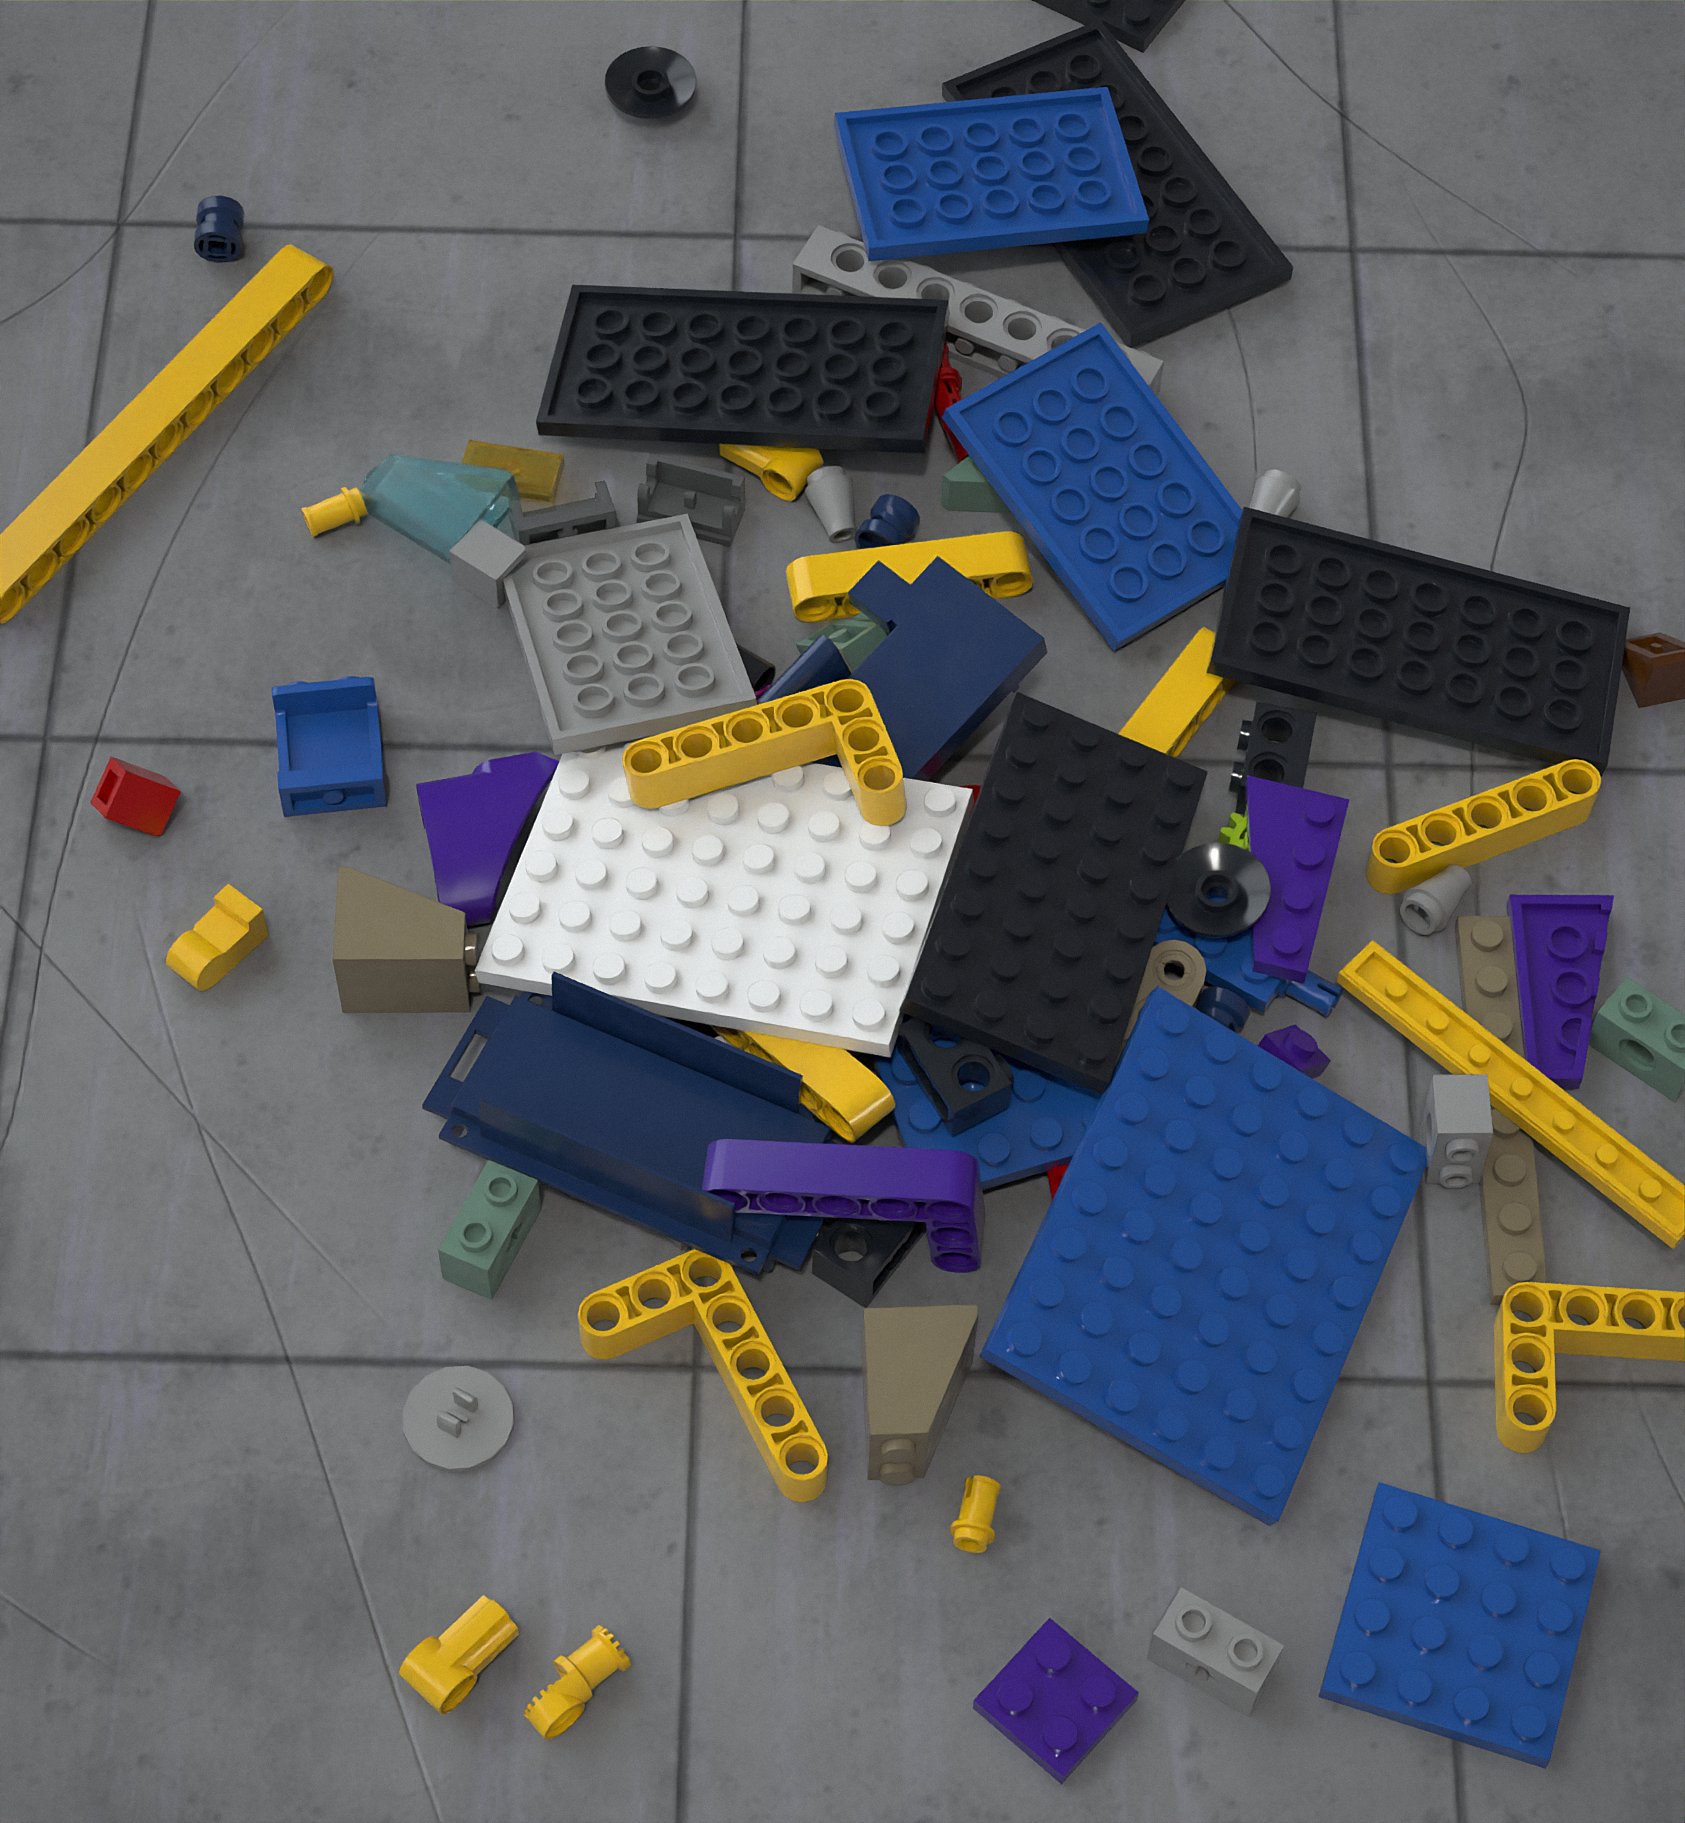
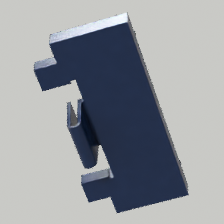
[757,556,1048,782]

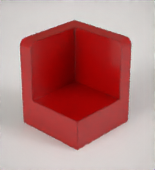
[90,757,181,836]

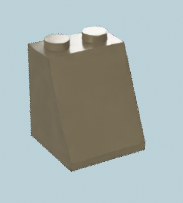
[332,867,481,1013]
[861,1304,978,1485]

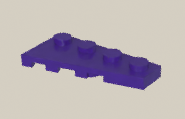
[1245,775,1349,984]
[1507,894,1614,1089]

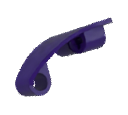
[416,752,559,926]

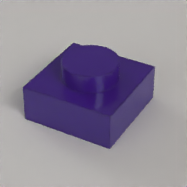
[1257,1024,1331,1079]

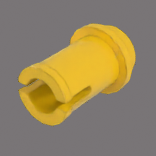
[301,486,368,538]
[950,1475,1001,1553]

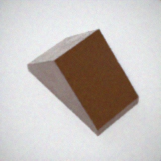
[1622,632,1685,708]

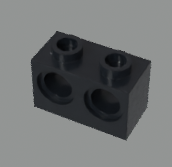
[1229,702,1317,815]
[897,1018,1014,1136]
[810,1218,927,1308]

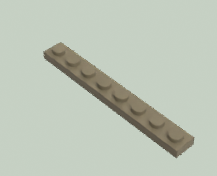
[1455,916,1547,1305]

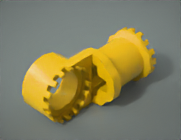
[524,1625,631,1740]

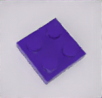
[973,1618,1139,1784]

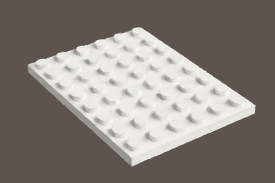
[475,736,974,1057]

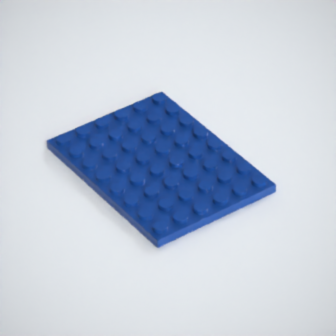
[980,986,1427,1526]

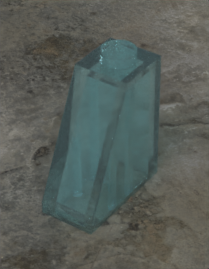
[360,454,521,565]

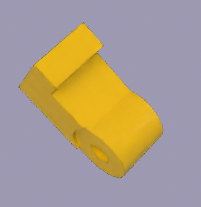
[166,884,269,991]

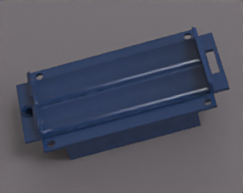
[422,972,838,1276]

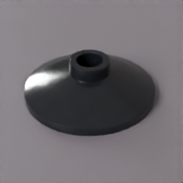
[605,46,696,119]
[1166,843,1271,938]

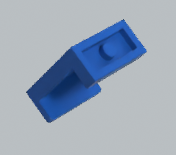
[272,676,387,817]

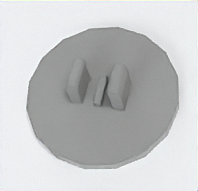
[402,1366,514,1472]

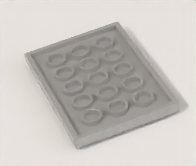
[503,514,757,755]

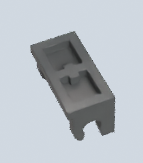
[637,453,745,547]
[508,480,617,546]

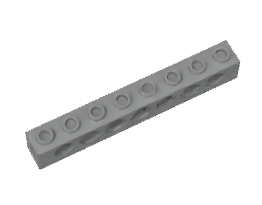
[792,225,1164,396]

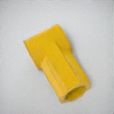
[719,444,824,501]
[399,1595,519,1715]

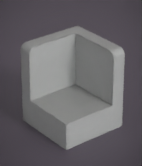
[449,519,526,608]

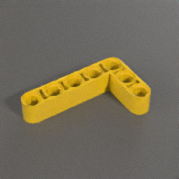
[622,679,907,826]
[578,1249,828,1502]
[1494,1282,1685,1453]

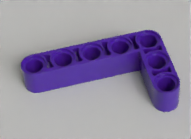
[702,1139,985,1273]

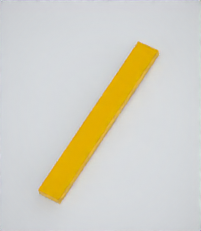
[1336,940,1685,1250]

